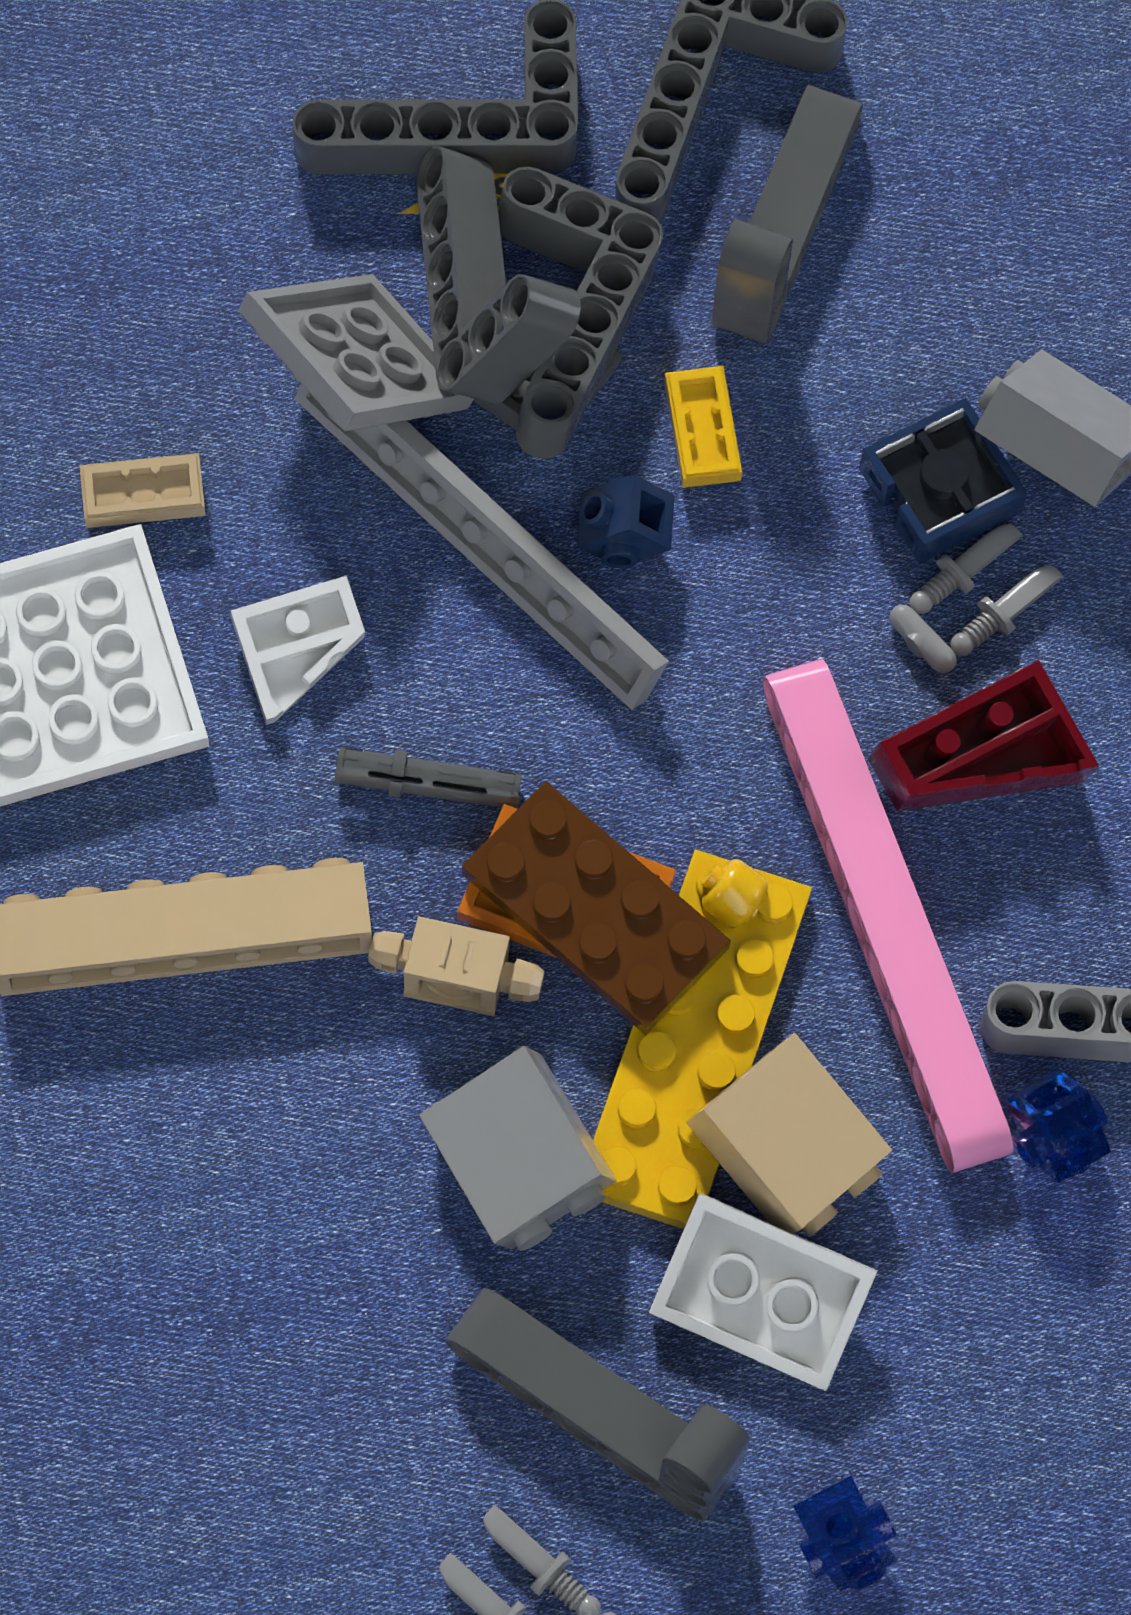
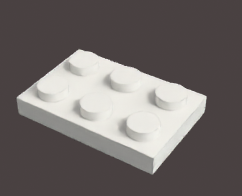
[649,1193,878,1391]

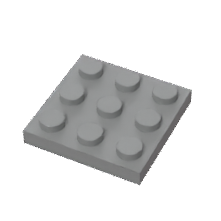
[238,274,474,431]

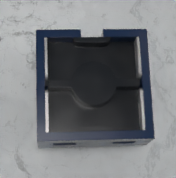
[859,397,1027,565]

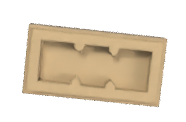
[79,453,206,528]

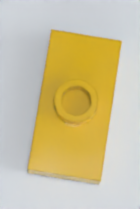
[664,366,742,488]

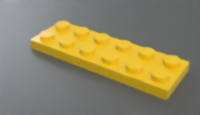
[593,849,812,1229]

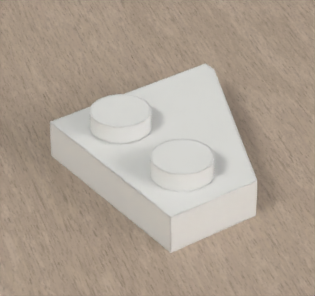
[230,576,365,725]

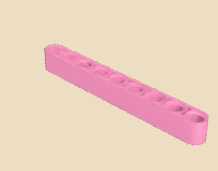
[763,659,1013,1173]

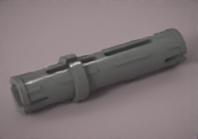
[334,745,522,808]

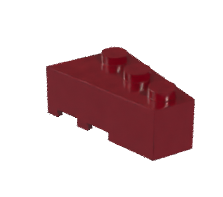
[868,660,1099,812]

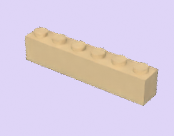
[0,858,372,996]

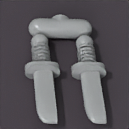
[889,524,1063,673]
[439,1505,616,1615]

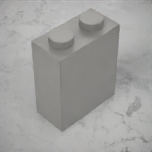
[974,349,1131,507]
[419,1046,617,1251]

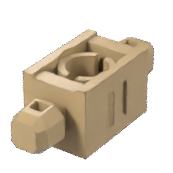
[368,916,545,1016]

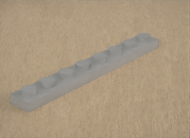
[294,384,669,710]

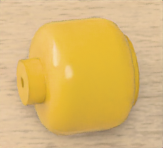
[701,859,768,928]

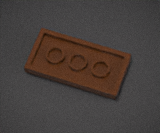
[462,781,731,1035]

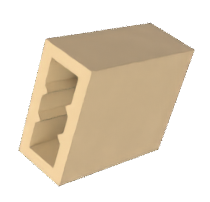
[686,1032,892,1237]

